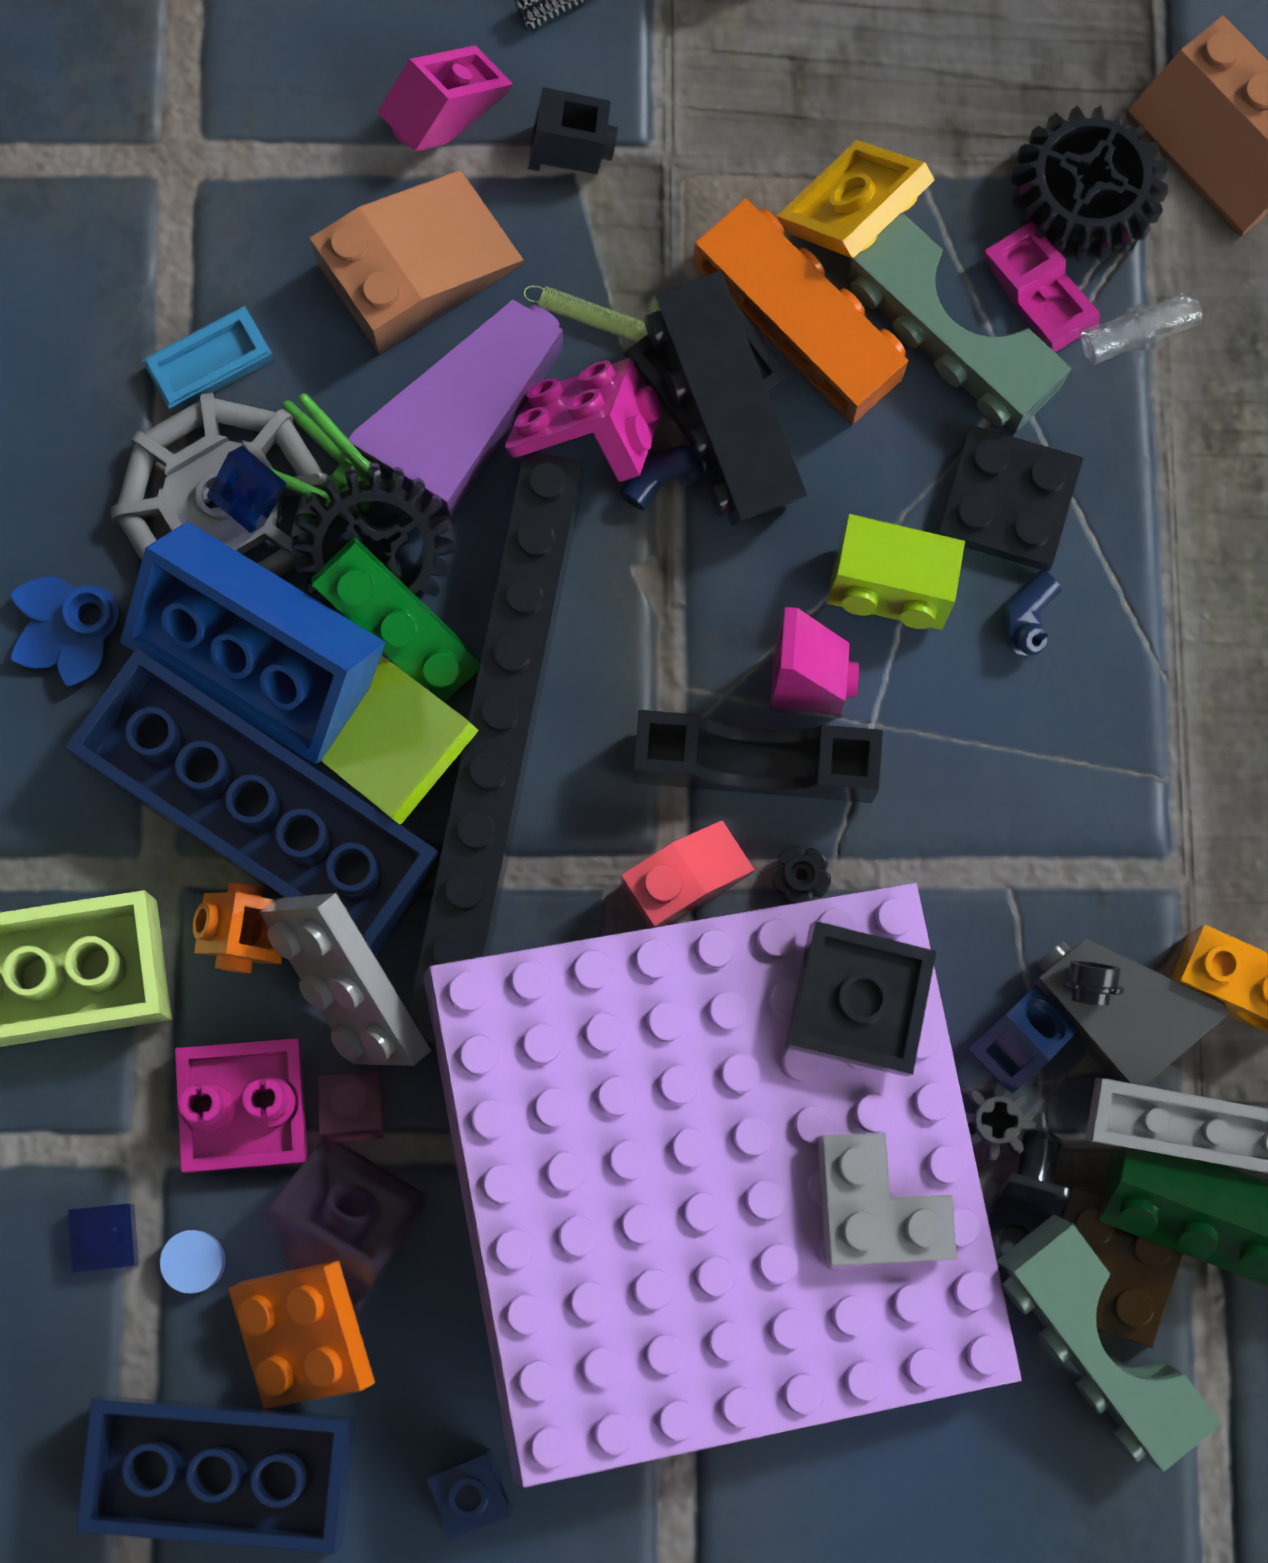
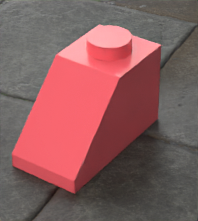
[621,820,755,929]

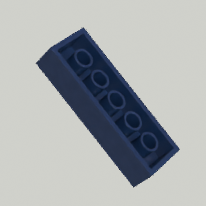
[64,648,440,958]

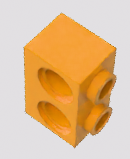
[1170,924,1268,1034]

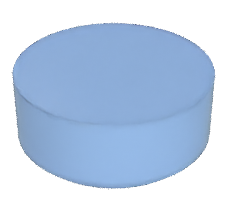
[160,1230,225,1293]

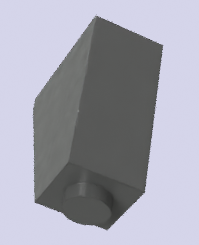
[1030,939,1230,1086]

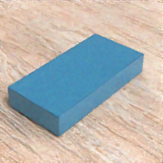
[142,306,275,415]

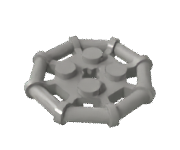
[111,393,330,577]

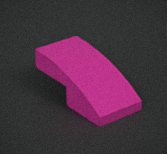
[984,221,1100,352]

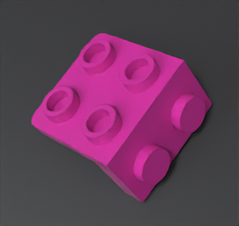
[505,358,662,482]

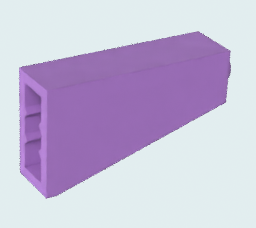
[348,300,564,519]

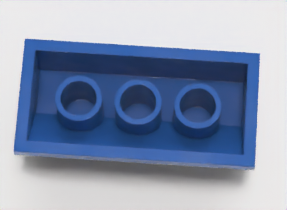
[120,521,386,765]

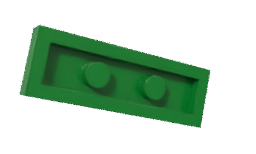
[311,537,481,702]

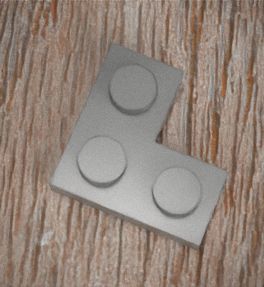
[817,1133,957,1266]

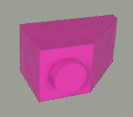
[377,45,513,152]

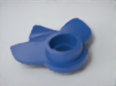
[10,576,121,687]

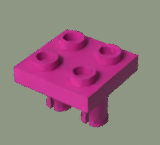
[175,1038,308,1173]

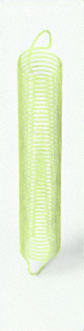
[524,286,647,342]

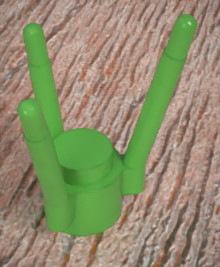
[261,393,389,518]

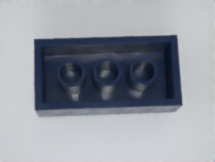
[76,1396,355,1554]

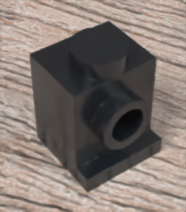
[528,87,618,175]

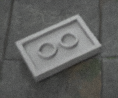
[259,893,431,1066]

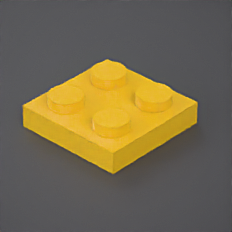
[777,140,934,259]

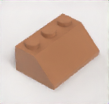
[1125,15,1268,237]

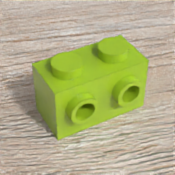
[827,514,965,630]

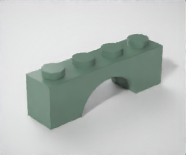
[847,213,1071,435]
[996,1214,1221,1472]

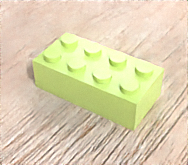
[0,890,172,1047]

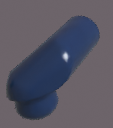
[620,444,707,510]
[1004,570,1062,656]

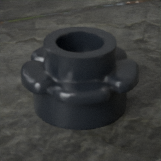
[771,846,831,904]
[1062,961,1124,1006]

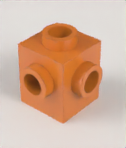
[193,883,282,974]

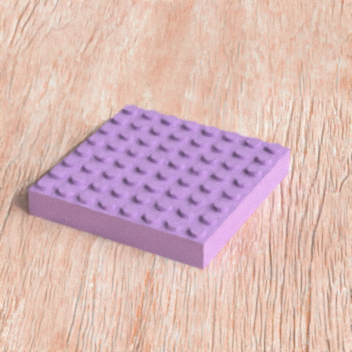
[423,883,1022,1487]

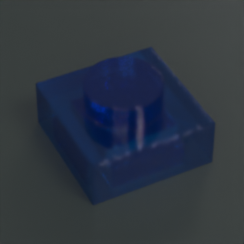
[207,445,287,534]
[68,1203,139,1273]

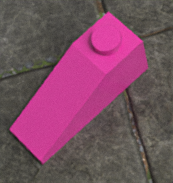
[770,607,859,715]

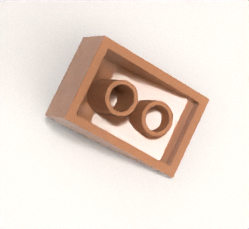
[309,170,524,355]

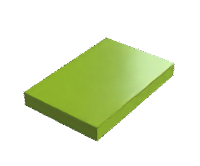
[321,655,479,825]

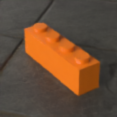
[693,198,908,425]

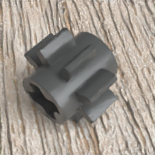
[965,1082,1036,1161]

